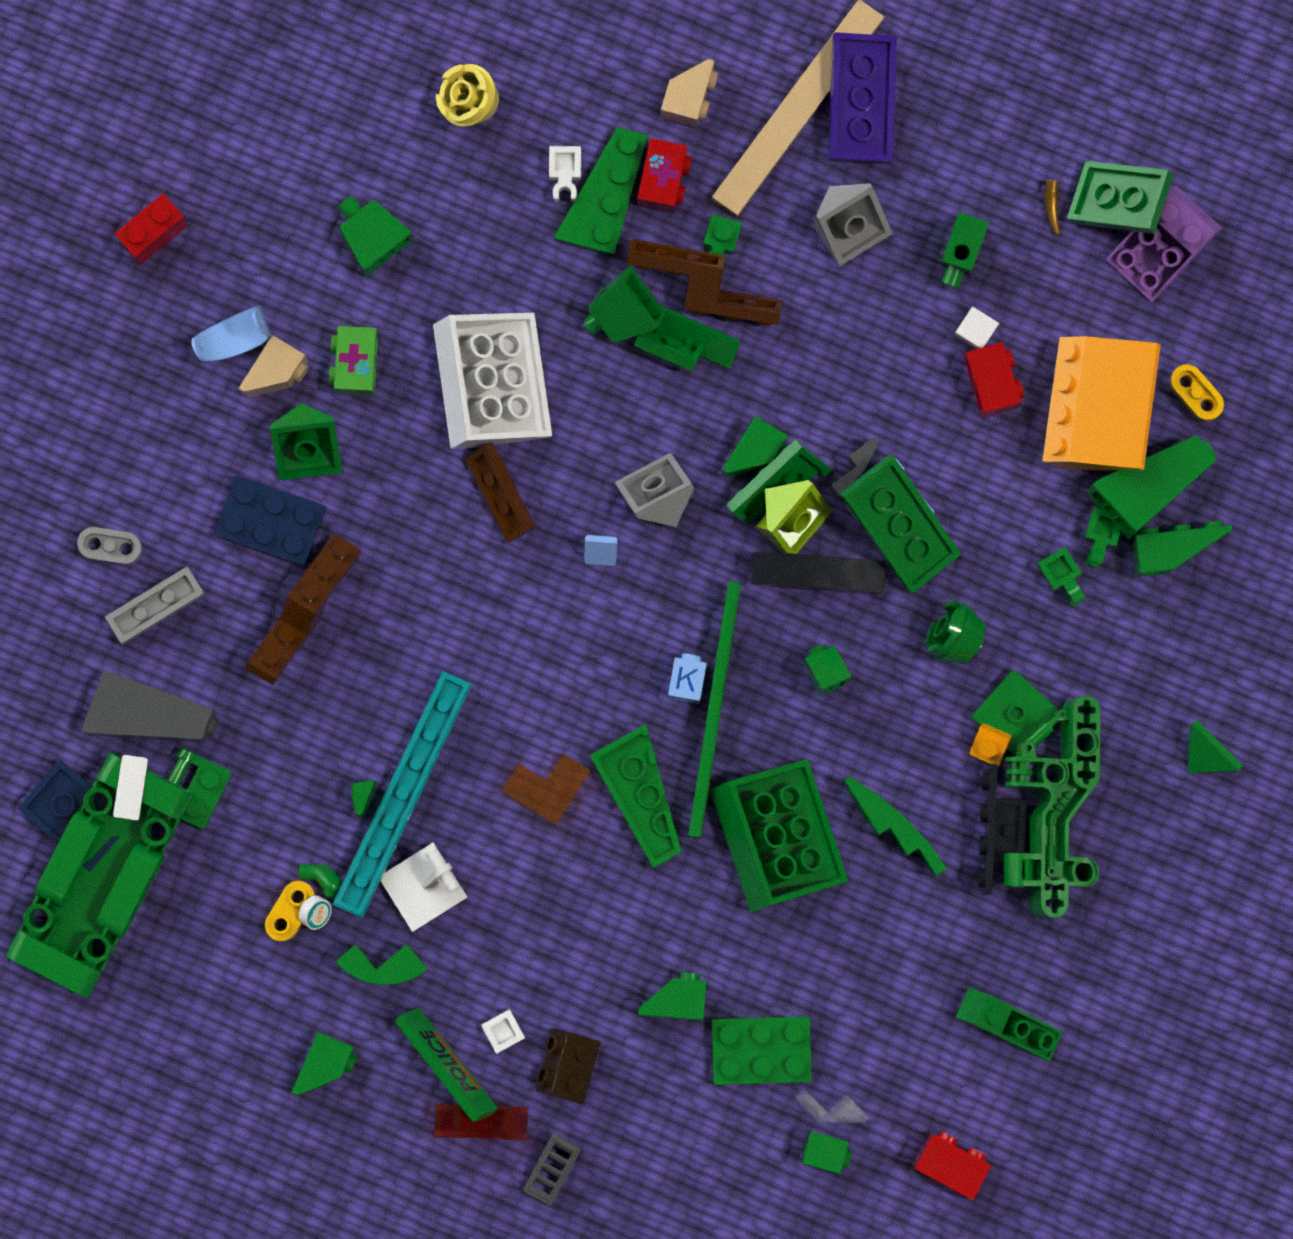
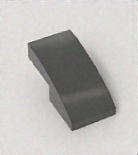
[830,437,878,501]

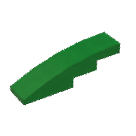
[843,776,947,877]

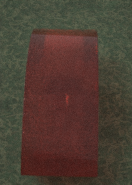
[434,1104,528,1140]

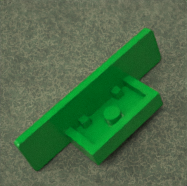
[634,305,741,372]

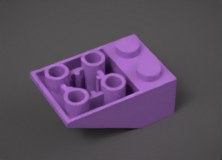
[1106,186,1223,302]

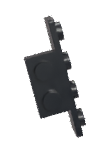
[977,764,1027,896]

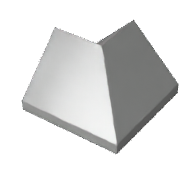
[813,183,893,266]
[615,453,694,527]

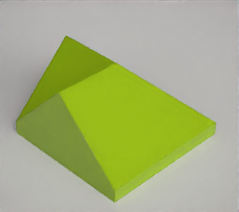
[755,480,833,554]

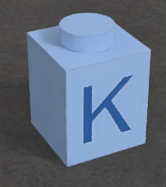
[668,654,707,704]

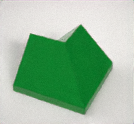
[270,403,343,481]

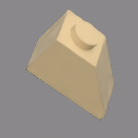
[238,335,309,398]

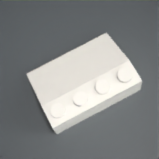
[433,313,552,449]

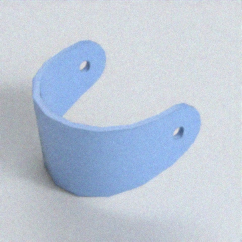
[192,306,272,362]

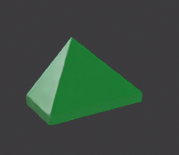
[1188,720,1243,774]

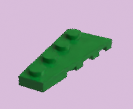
[554,127,648,257]

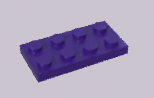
[828,32,897,164]

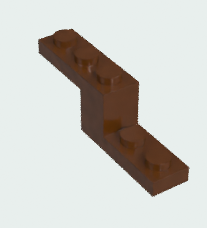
[627,239,783,326]
[245,534,361,685]

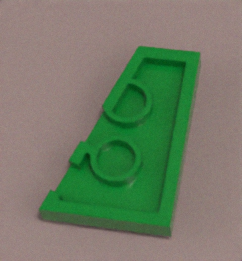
[726,439,833,524]

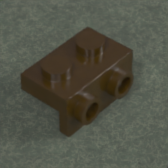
[536,1028,601,1104]

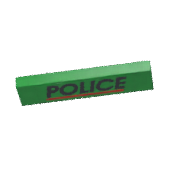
[395,1008,498,1122]

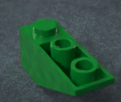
[1132,521,1232,578]
[956,988,1063,1062]

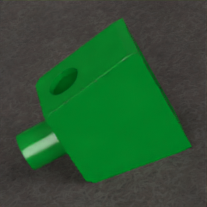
[338,196,413,277]
[941,212,989,289]
[585,266,666,342]

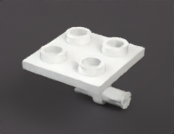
[381,843,468,932]

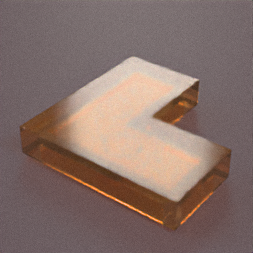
[502,753,591,826]

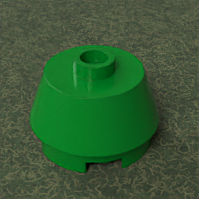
[925,600,986,664]

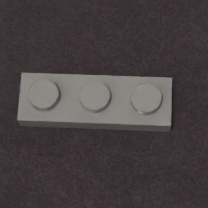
[105,566,205,645]

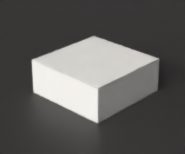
[955,306,999,349]
[481,1009,525,1054]

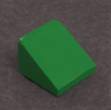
[350,780,377,818]

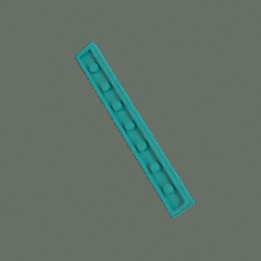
[333,671,472,919]

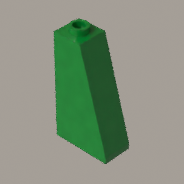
[1086,435,1218,539]

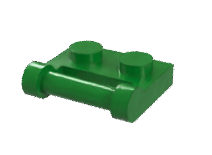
[168,747,233,831]

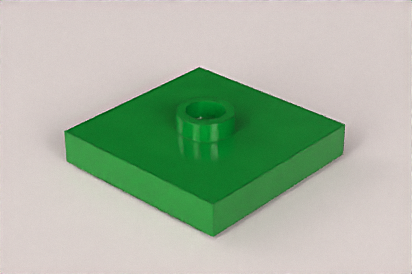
[970,669,1059,757]

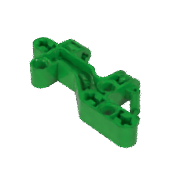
[1004,695,1100,919]

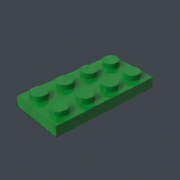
[840,454,961,594]

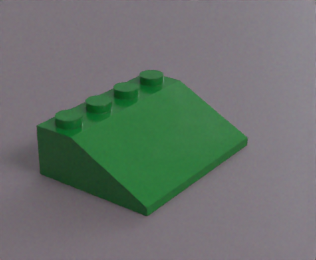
[710,759,849,913]

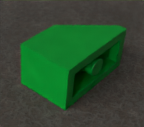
[721,416,788,478]
[804,644,852,697]
[638,973,706,1021]
[291,1032,358,1095]

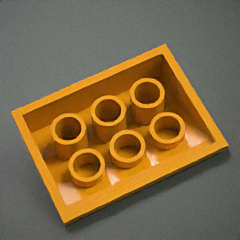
[1042,336,1161,470]

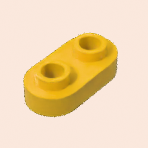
[1169,364,1224,422]
[265,881,315,942]

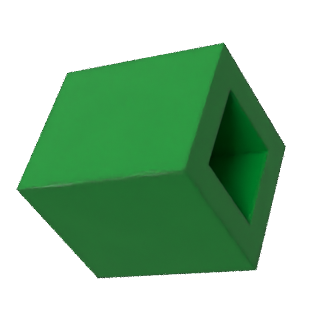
[801,1131,853,1174]

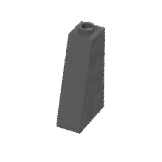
[81,670,219,742]

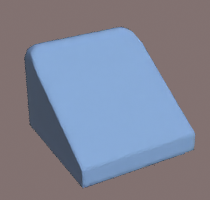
[584,535,618,566]

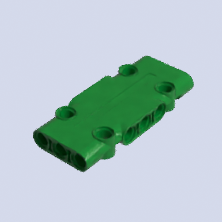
[6,752,193,998]

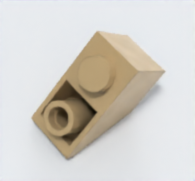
[661,59,719,128]

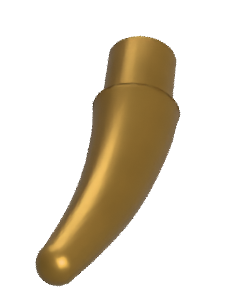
[1044,180,1060,235]

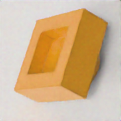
[969,723,1012,767]

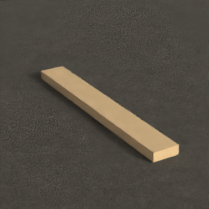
[712,0,884,217]

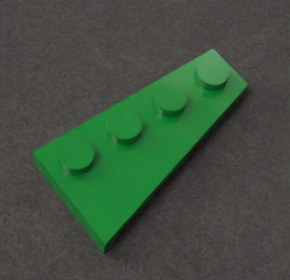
[590,724,681,869]

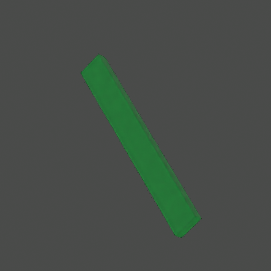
[688,581,741,840]

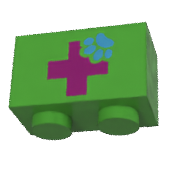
[329,326,378,397]

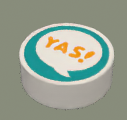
[299,895,332,930]

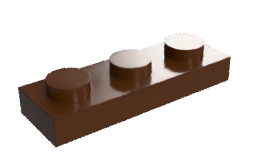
[465,442,536,543]

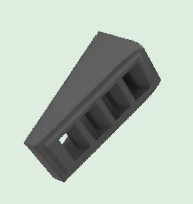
[522,1133,582,1206]

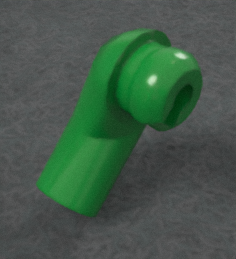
[299,863,342,899]

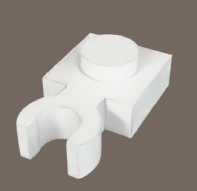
[549,146,581,202]

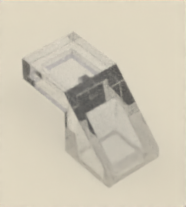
[794,1089,869,1123]

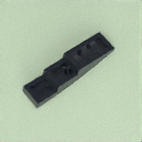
[751,552,885,595]

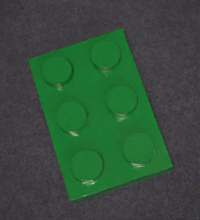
[1067,161,1173,234]
[712,1016,812,1085]

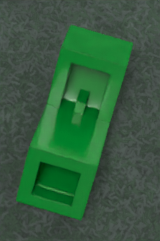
[335,944,429,986]

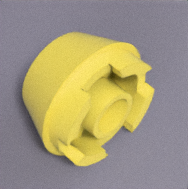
[436,64,499,127]

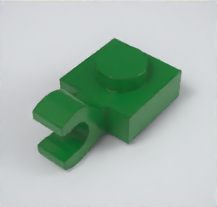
[703,214,742,255]
[1083,507,1121,568]
[1037,547,1086,607]

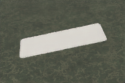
[113,755,148,820]

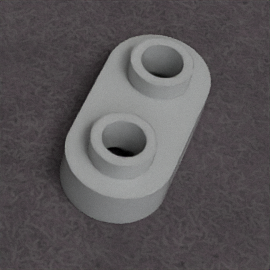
[77,527,143,566]

